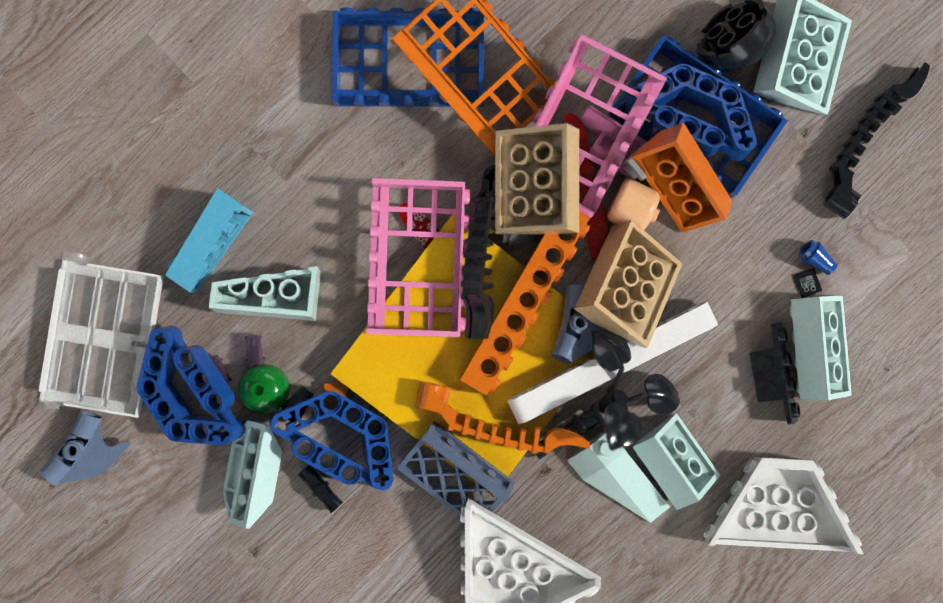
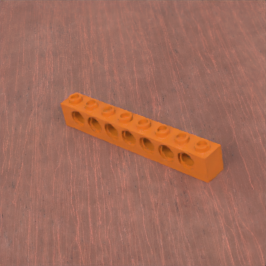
[459,211,590,396]

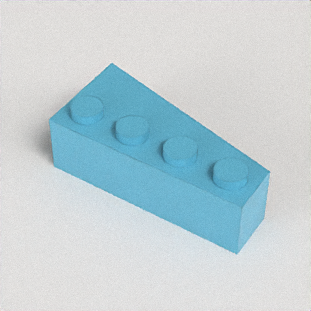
[165,188,254,294]

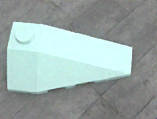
[567,428,670,523]

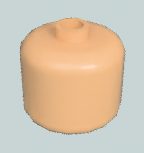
[607,178,660,230]

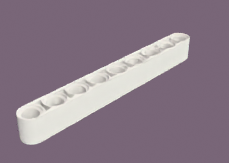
[507,301,718,424]

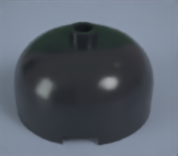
[697,0,776,72]

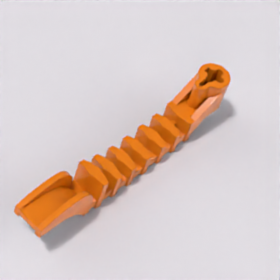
[415,381,590,454]

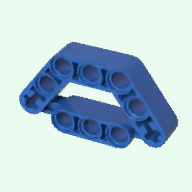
[624,64,757,161]
[137,326,245,445]
[269,390,393,490]

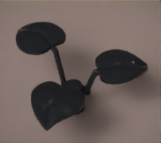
[591,329,680,451]

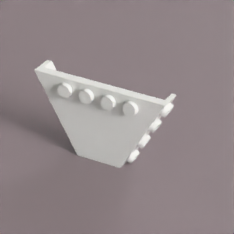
[703,457,863,554]
[460,498,601,603]

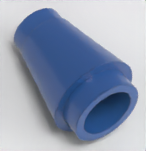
[799,240,838,275]

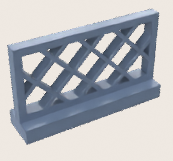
[397,421,515,516]

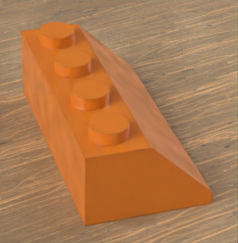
[632,122,732,233]

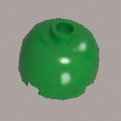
[238,364,290,414]

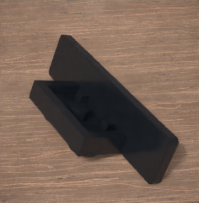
[750,322,801,425]

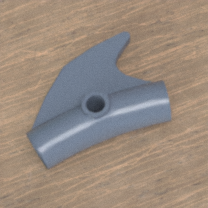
[551,285,606,364]
[40,410,130,485]

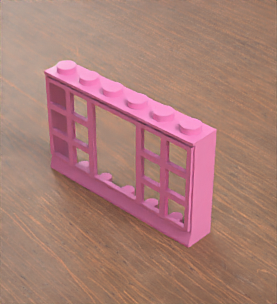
[533,34,667,218]
[366,178,470,337]

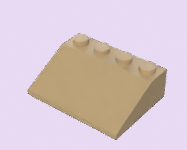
[495,123,579,234]
[574,221,683,348]

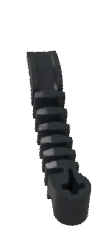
[822,62,930,219]
[461,165,495,339]

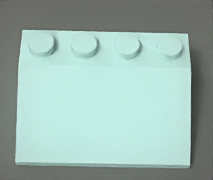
[753,0,852,115]

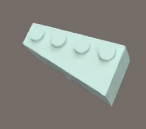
[209,266,321,321]

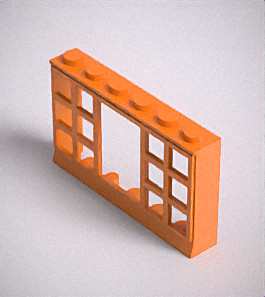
[390,0,557,156]

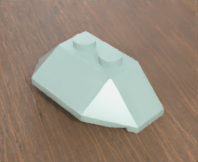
[223,420,282,529]

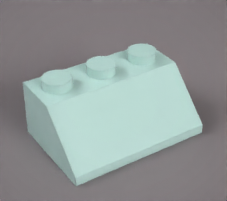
[633,413,720,510]

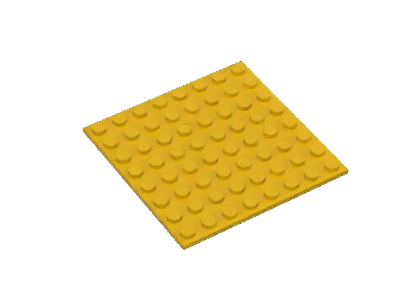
[331,214,595,497]

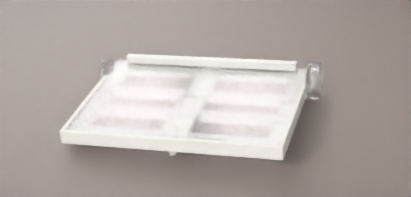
[39,252,164,418]

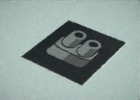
[793,268,822,298]

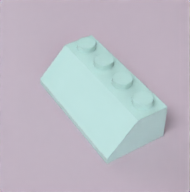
[790,296,852,401]

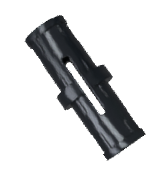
[298,465,343,514]

